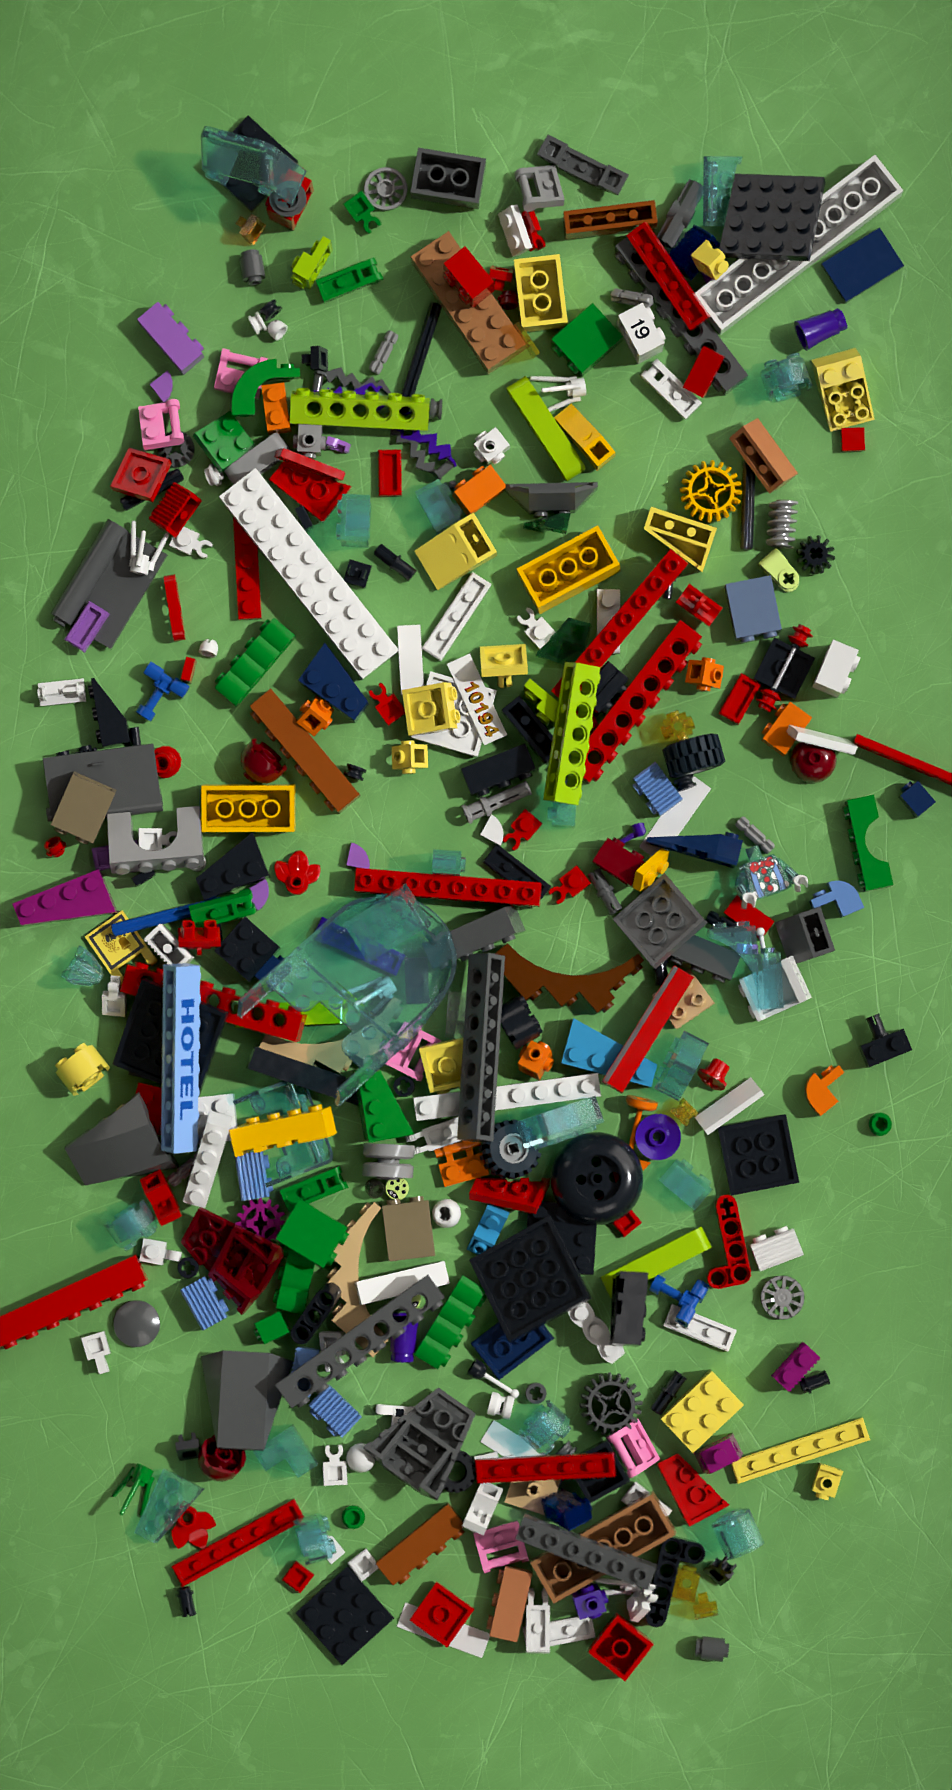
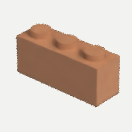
[729,418,798,494]
[486,1565,533,1642]

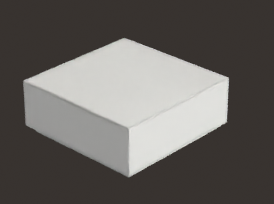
[348,1548,379,1582]

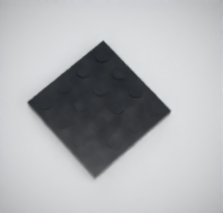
[719,174,826,261]
[112,978,229,1097]
[469,1216,592,1343]

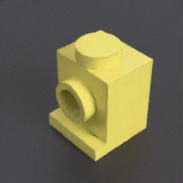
[691,240,729,280]
[811,1463,843,1500]

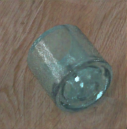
[712,1508,764,1560]

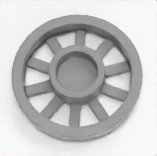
[364,167,407,211]
[761,1276,804,1319]

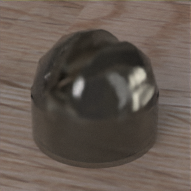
[365,1178,385,1199]

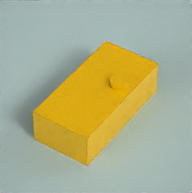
[517,525,621,614]
[201,784,296,832]

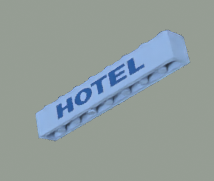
[161,963,201,1154]

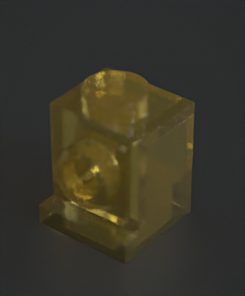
[672,1565,701,1603]

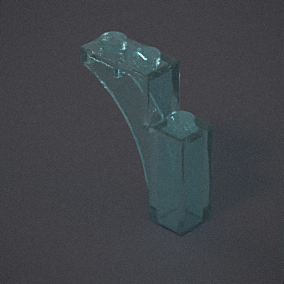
[707,921,784,1010]

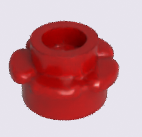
[44,836,66,857]

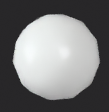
[432,1199,461,1228]
[346,1443,375,1473]

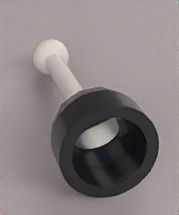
[467,1359,519,1398]

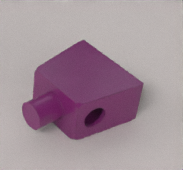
[694,1433,743,1474]

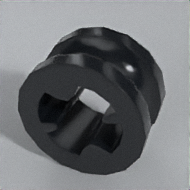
[259,299,282,321]
[344,763,367,781]
[674,774,697,792]
[393,1076,415,1097]
[178,1257,199,1278]

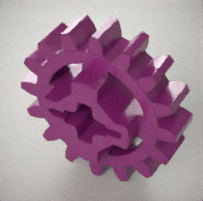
[235,1198,286,1242]

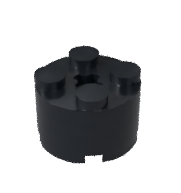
[501,995,543,1050]

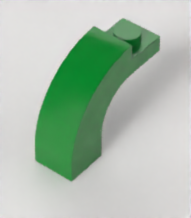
[230,359,300,417]

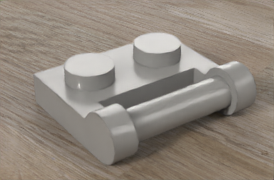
[514,165,565,212]

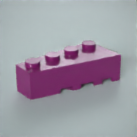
[12,869,118,926]

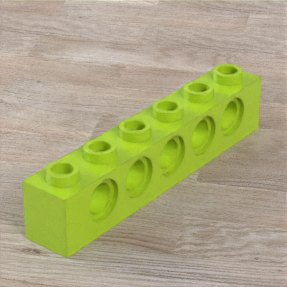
[290,388,430,431]
[543,662,600,805]

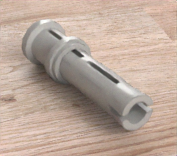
[461,781,532,825]

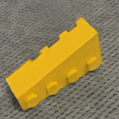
[229,1104,337,1157]

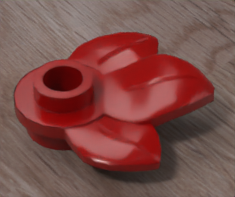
[275,850,321,895]
[172,1506,216,1549]

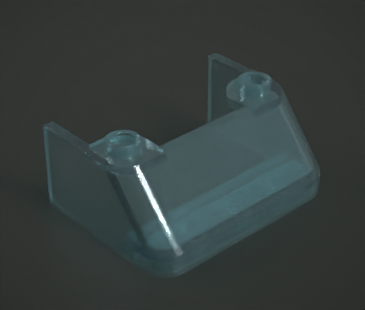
[201,126,307,205]
[233,1081,333,1188]

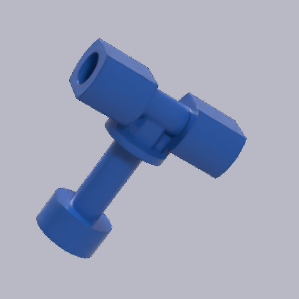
[135,662,190,722]
[649,1275,710,1328]

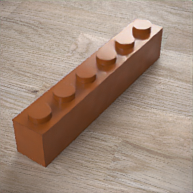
[250,689,360,814]

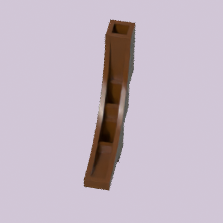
[495,943,644,1013]

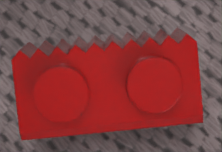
[149,482,202,538]

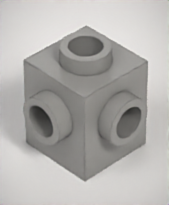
[293,424,326,459]

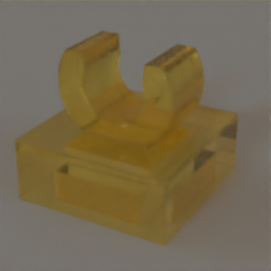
[693,1592,718,1620]

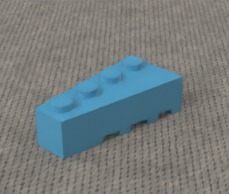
[561,1018,657,1087]

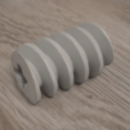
[766,499,799,549]

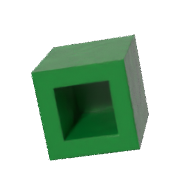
[253,1310,290,1345]

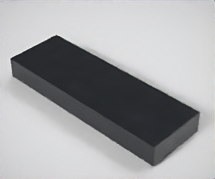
[483,844,551,899]

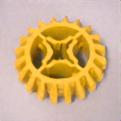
[680,460,742,523]

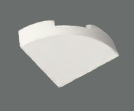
[480,814,503,846]

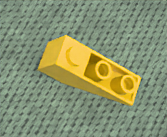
[554,403,616,471]

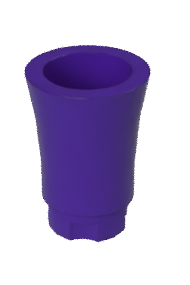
[794,308,848,351]
[390,1312,419,1363]

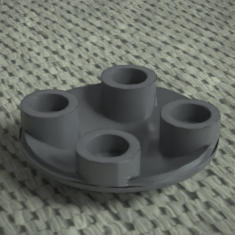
[114,1300,160,1347]

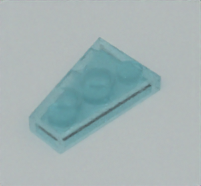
[703,156,742,226]
[134,1469,204,1543]

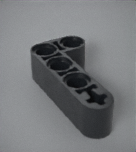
[645,1536,705,1627]

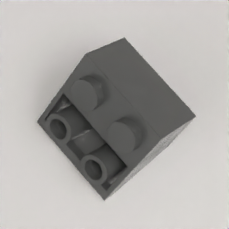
[775,907,835,964]

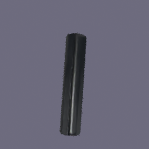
[120,469,184,511]

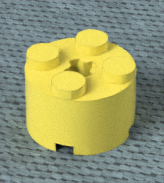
[55,1043,110,1096]

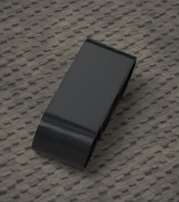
[291,1282,341,1345]

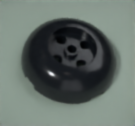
[551,1132,643,1225]

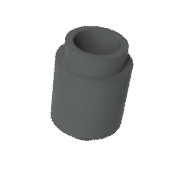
[239,249,266,285]
[695,1636,729,1662]

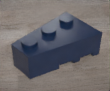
[298,643,369,723]

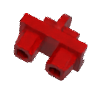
[676,584,723,627]
[178,920,221,956]

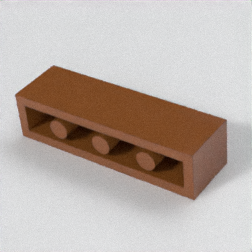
[563,200,658,240]
[375,1503,465,1585]

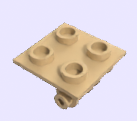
[652,969,715,1030]

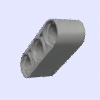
[224,432,291,484]

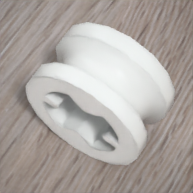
[247,312,267,335]

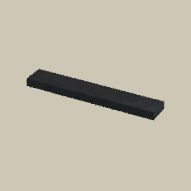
[246,1046,359,1106]

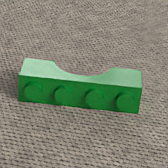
[842,795,894,892]

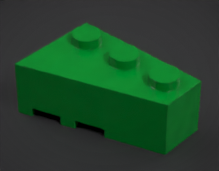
[353,1067,414,1143]

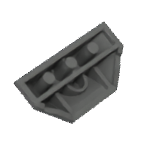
[505,482,598,518]

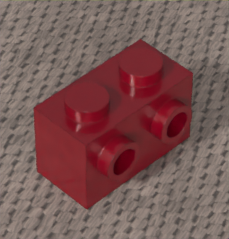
[592,837,645,888]

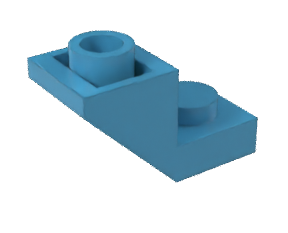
[466,1204,510,1255]

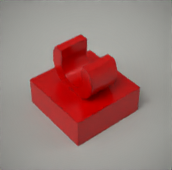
[489,266,514,291]

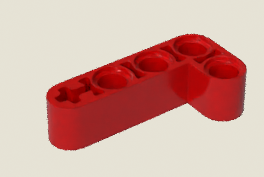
[706,1194,751,1289]

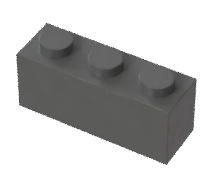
[669,935,742,983]

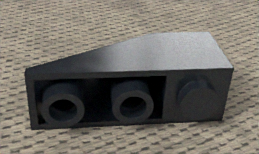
[88,678,132,749]

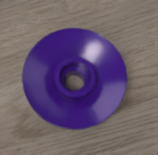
[635,1114,681,1160]

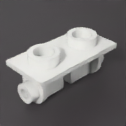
[37,678,86,706]

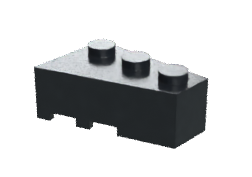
[196,832,270,901]
[609,1271,648,1347]

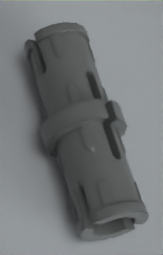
[588,868,623,915]

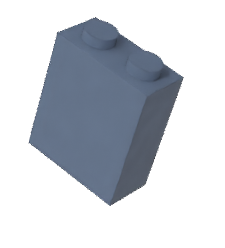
[724,575,782,643]

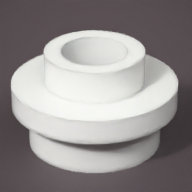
[204,463,224,486]

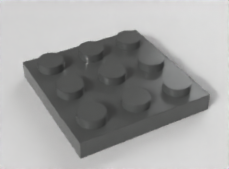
[613,873,707,969]

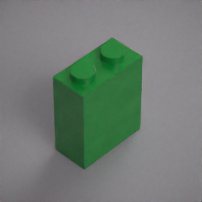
[551,303,623,377]
[276,1199,349,1268]

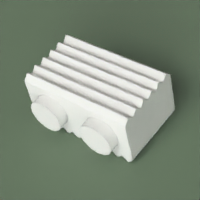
[145,924,195,964]
[749,1226,804,1271]

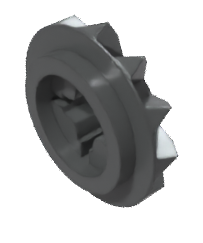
[269,180,306,218]
[158,431,195,467]

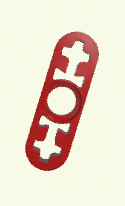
[164,574,186,642]

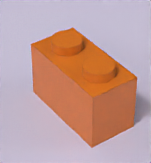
[261,382,291,435]
[452,464,506,516]
[761,702,812,757]

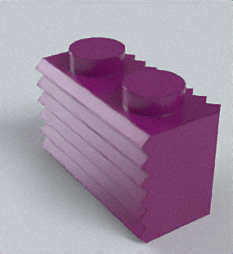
[771,1342,820,1391]

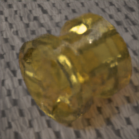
[670,1098,699,1127]

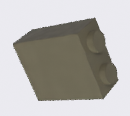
[51,771,117,844]
[382,1196,435,1262]

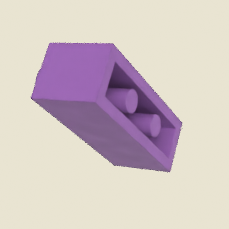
[137,302,204,375]

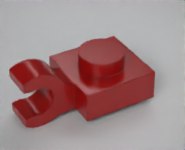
[521,211,546,252]

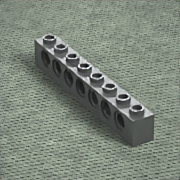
[614,237,748,395]
[457,953,505,1142]
[276,1274,444,1408]

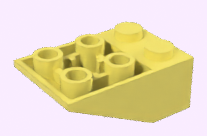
[811,348,875,432]
[414,512,497,590]

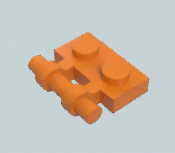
[434,1141,489,1187]

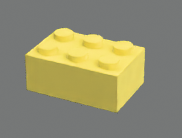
[514,254,568,333]
[660,1369,744,1453]

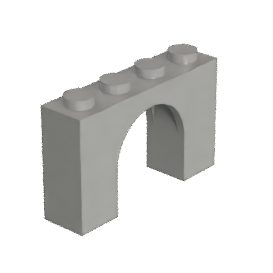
[107,806,204,875]

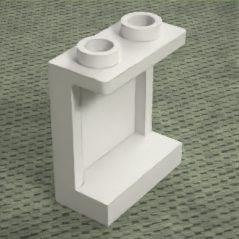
[738,956,812,1022]

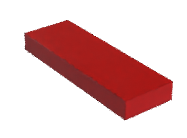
[274,448,345,481]

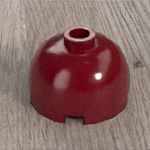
[241,738,287,784]
[790,742,837,784]
[198,1434,246,1482]

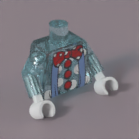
[734,845,808,909]

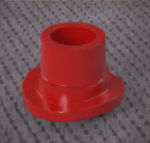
[154,746,182,778]
[697,1058,730,1091]

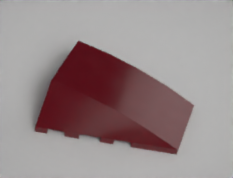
[181,1207,284,1315]

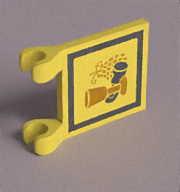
[85,910,157,987]

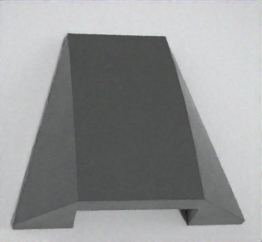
[65,1092,179,1185]
[201,1350,294,1451]
[363,1387,476,1501]

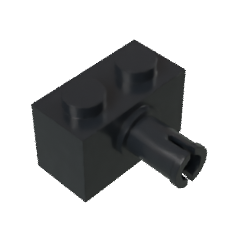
[858,1013,912,1068]

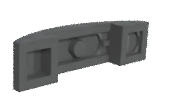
[537,135,629,195]

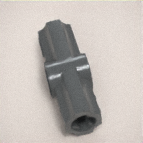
[657,179,706,249]

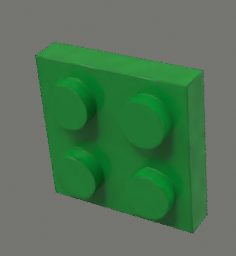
[193,411,256,472]

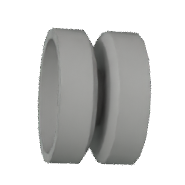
[362,1143,415,1180]

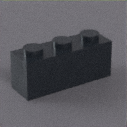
[502,695,553,766]
[461,743,536,798]

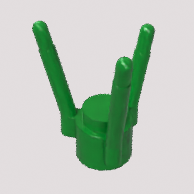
[112,1463,155,1517]

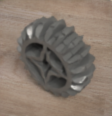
[580,1372,643,1435]

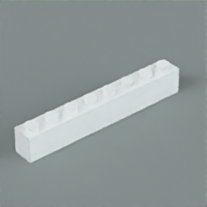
[414,1073,601,1121]

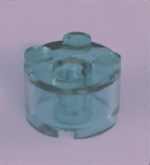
[760,353,812,402]
[104,1199,159,1251]
[518,1400,571,1455]
[293,1513,337,1566]

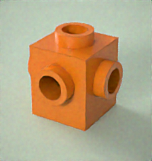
[685,657,724,692]
[296,695,334,736]
[518,1041,554,1081]

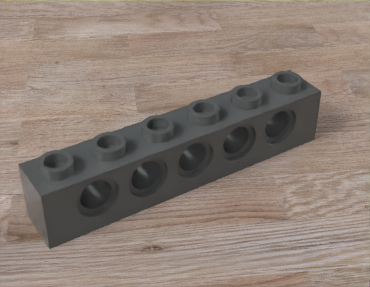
[515,1514,657,1590]

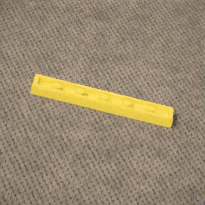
[731,1417,870,1484]

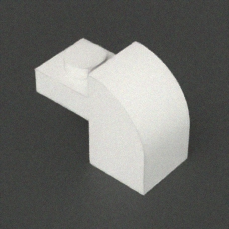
[462,1483,503,1536]

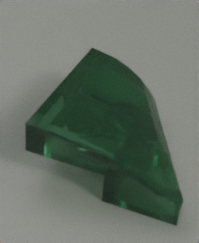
[523,513,571,534]
[536,618,592,665]

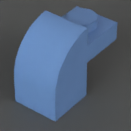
[809,881,864,918]

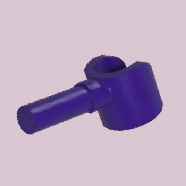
[620,822,646,844]

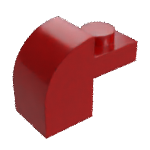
[139,1169,182,1227]

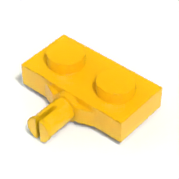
[632,848,669,892]

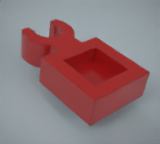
[369,683,405,726]
[503,809,543,851]
[549,865,591,904]

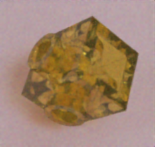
[660,710,695,744]

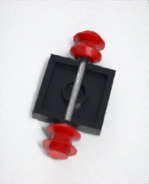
[753,624,815,713]

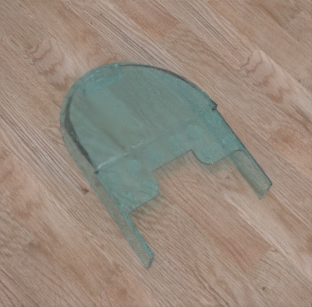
[237,894,457,1107]

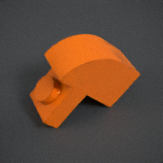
[805,1065,845,1116]

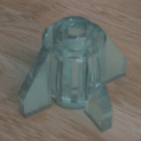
[61,945,104,987]

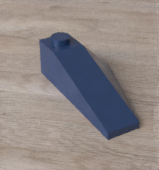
[646,832,743,869]

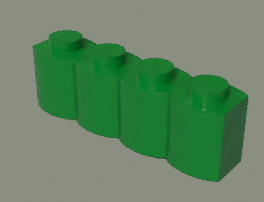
[215,618,296,707]
[273,1245,315,1314]
[414,1275,487,1370]

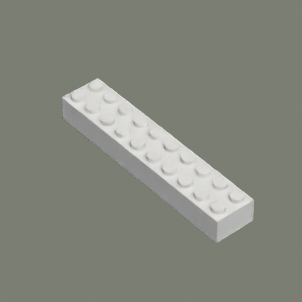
[695,155,903,335]
[219,468,399,680]

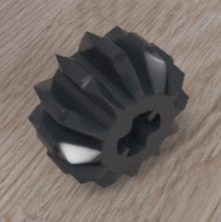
[796,535,835,575]

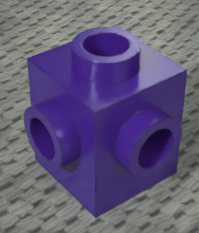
[571,1583,608,1620]

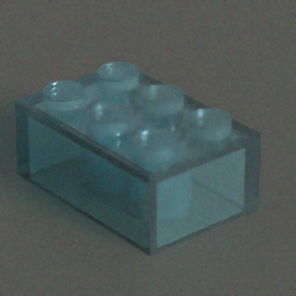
[343,883,431,963]
[516,1096,604,1150]

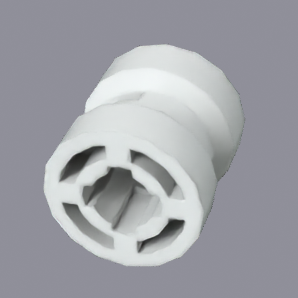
[487,1392,515,1420]

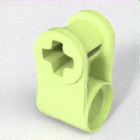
[758,548,799,592]

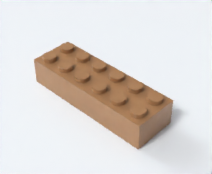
[411,231,526,374]
[530,1491,676,1604]

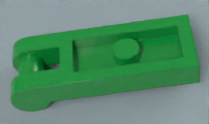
[315,258,384,303]
[189,889,256,928]
[280,1166,349,1212]

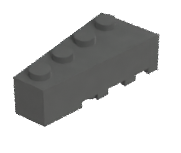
[422,905,526,971]

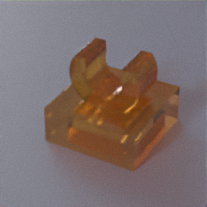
[236,214,266,245]

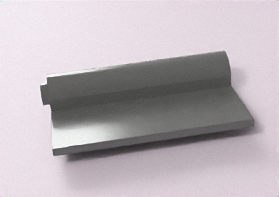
[51,519,168,649]
[43,743,163,822]

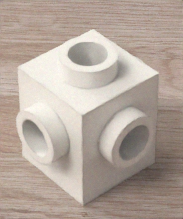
[473,427,510,465]

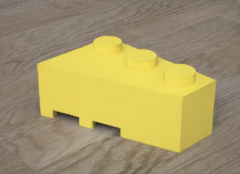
[644,507,717,572]

